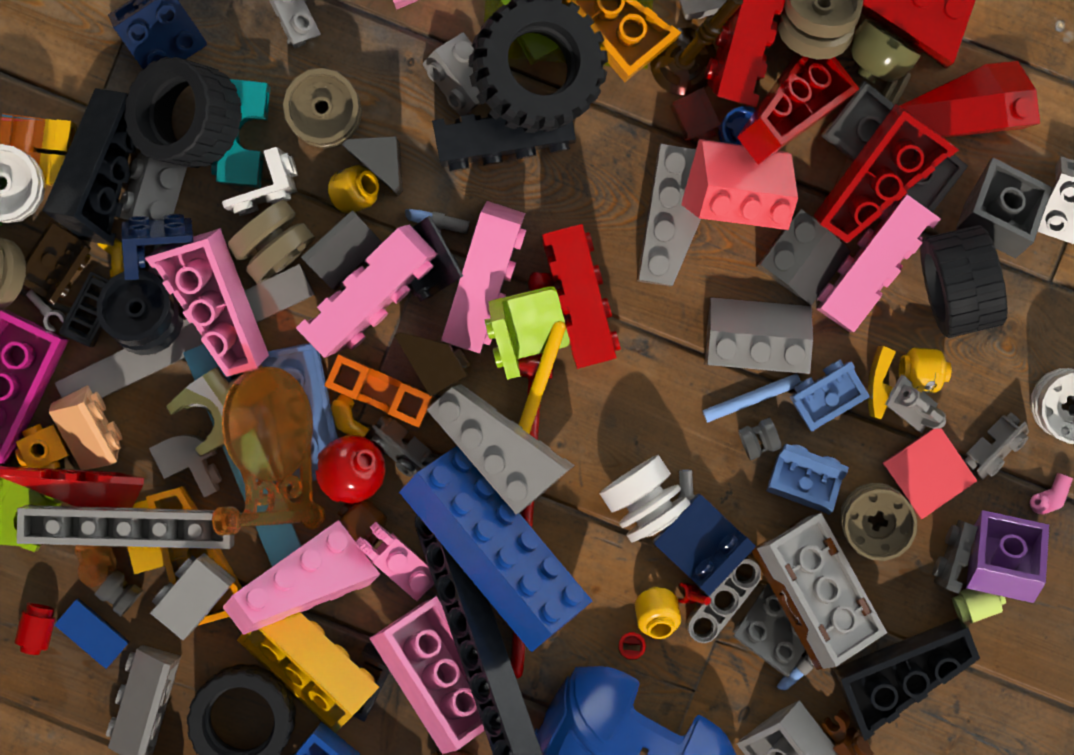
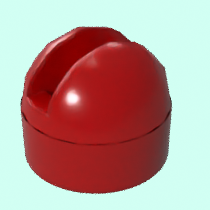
[618,632,646,660]

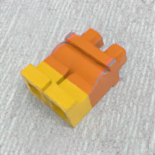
[0,113,77,186]

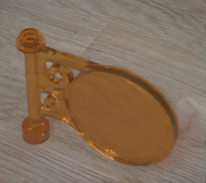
[212,367,325,535]

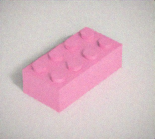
[369,596,485,754]

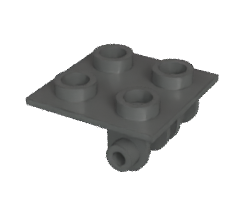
[732,583,805,677]

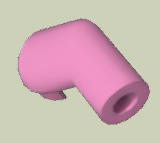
[1030,473,1073,515]

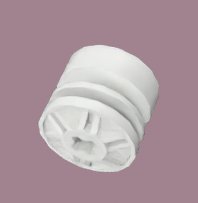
[1030,368,1074,444]
[599,455,691,543]

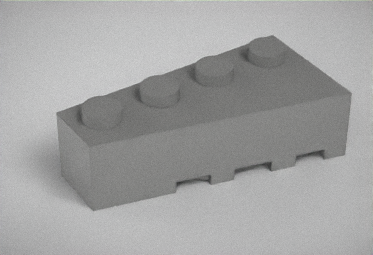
[637,144,701,287]

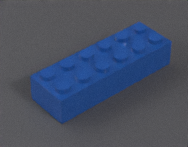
[399,446,593,653]

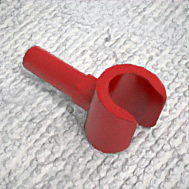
[678,583,711,605]

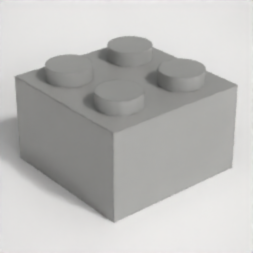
[150,553,236,640]

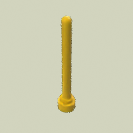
[518,321,566,434]

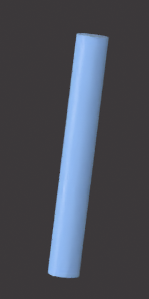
[702,373,801,423]

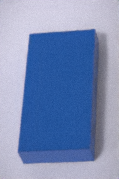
[55,598,130,669]

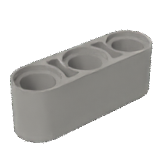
[686,557,761,643]

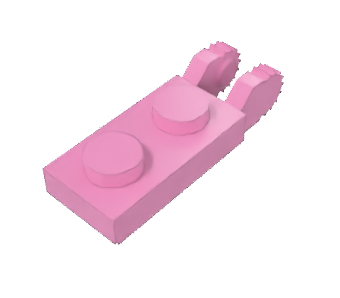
[355,522,434,601]

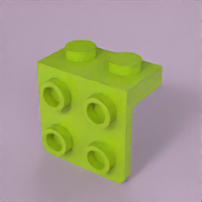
[485,286,570,380]

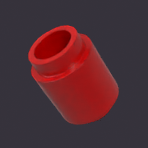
[14,603,56,655]

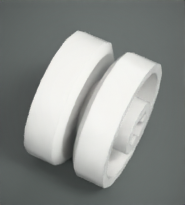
[0,144,46,223]

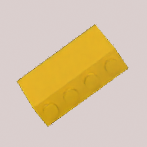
[237,612,379,733]

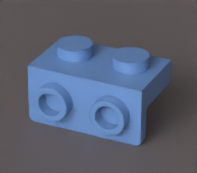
[789,359,870,432]
[766,444,849,515]

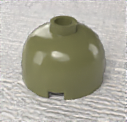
[851,19,921,83]

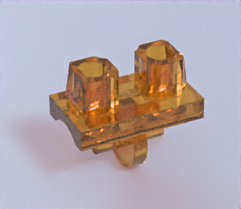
[74,545,117,587]

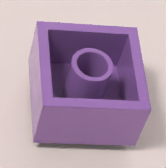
[966,510,1049,603]

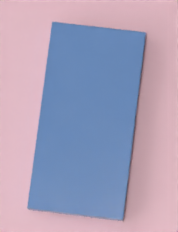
[260,343,338,488]

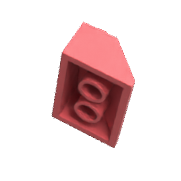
[681,139,798,230]

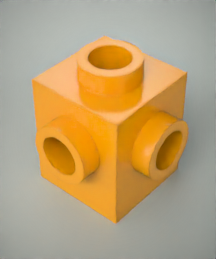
[15,423,72,469]

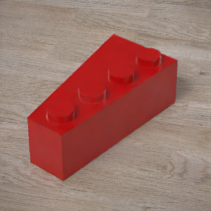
[705,0,785,107]
[814,104,959,243]
[541,224,621,369]

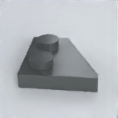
[932,520,978,594]

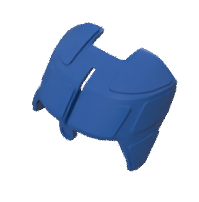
[534,666,736,755]

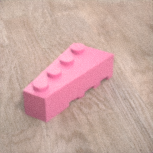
[817,194,941,333]
[441,201,526,353]
[296,224,437,358]
[145,228,269,377]
[223,520,380,635]

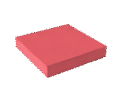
[882,428,977,519]

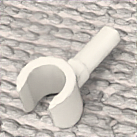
[26,290,65,332]

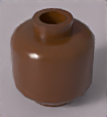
[337,499,388,547]

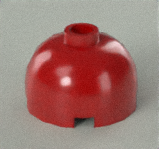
[315,435,386,505]

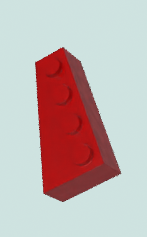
[861,0,976,69]
[737,53,860,165]

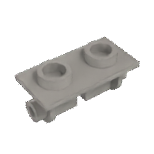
[269,0,321,49]
[885,374,946,433]
[964,412,1029,480]

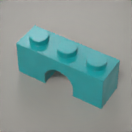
[211,79,271,188]

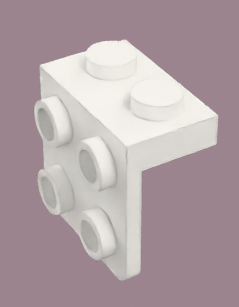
[222,147,298,216]

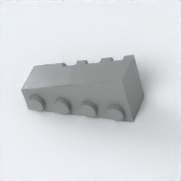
[426,384,575,515]

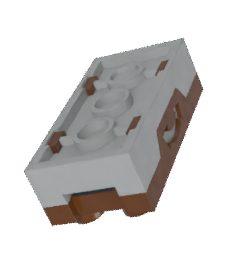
[752,513,887,670]

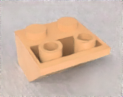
[48,385,122,471]

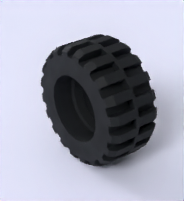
[469,0,608,133]

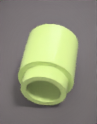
[952,589,1006,623]

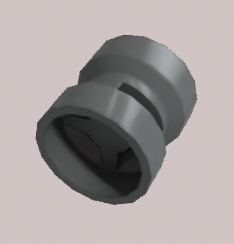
[738,417,782,461]
[95,569,143,617]

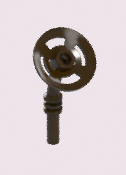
[650,0,743,96]

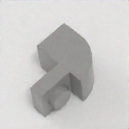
[149,435,222,497]

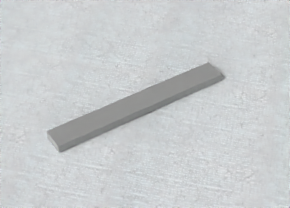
[55,264,315,398]

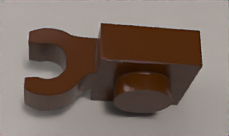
[821,709,874,755]

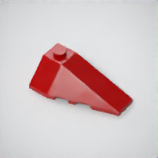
[899,61,1041,138]
[0,466,144,508]

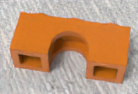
[324,354,434,428]

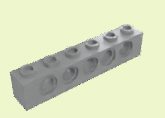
[17,505,235,549]

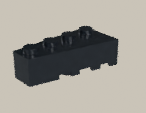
[42,88,136,246]
[432,113,576,172]
[833,618,980,741]

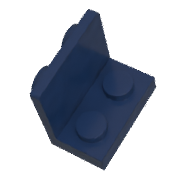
[108,0,207,70]
[122,214,193,280]
[653,494,756,596]

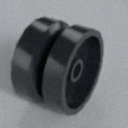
[97,269,183,355]

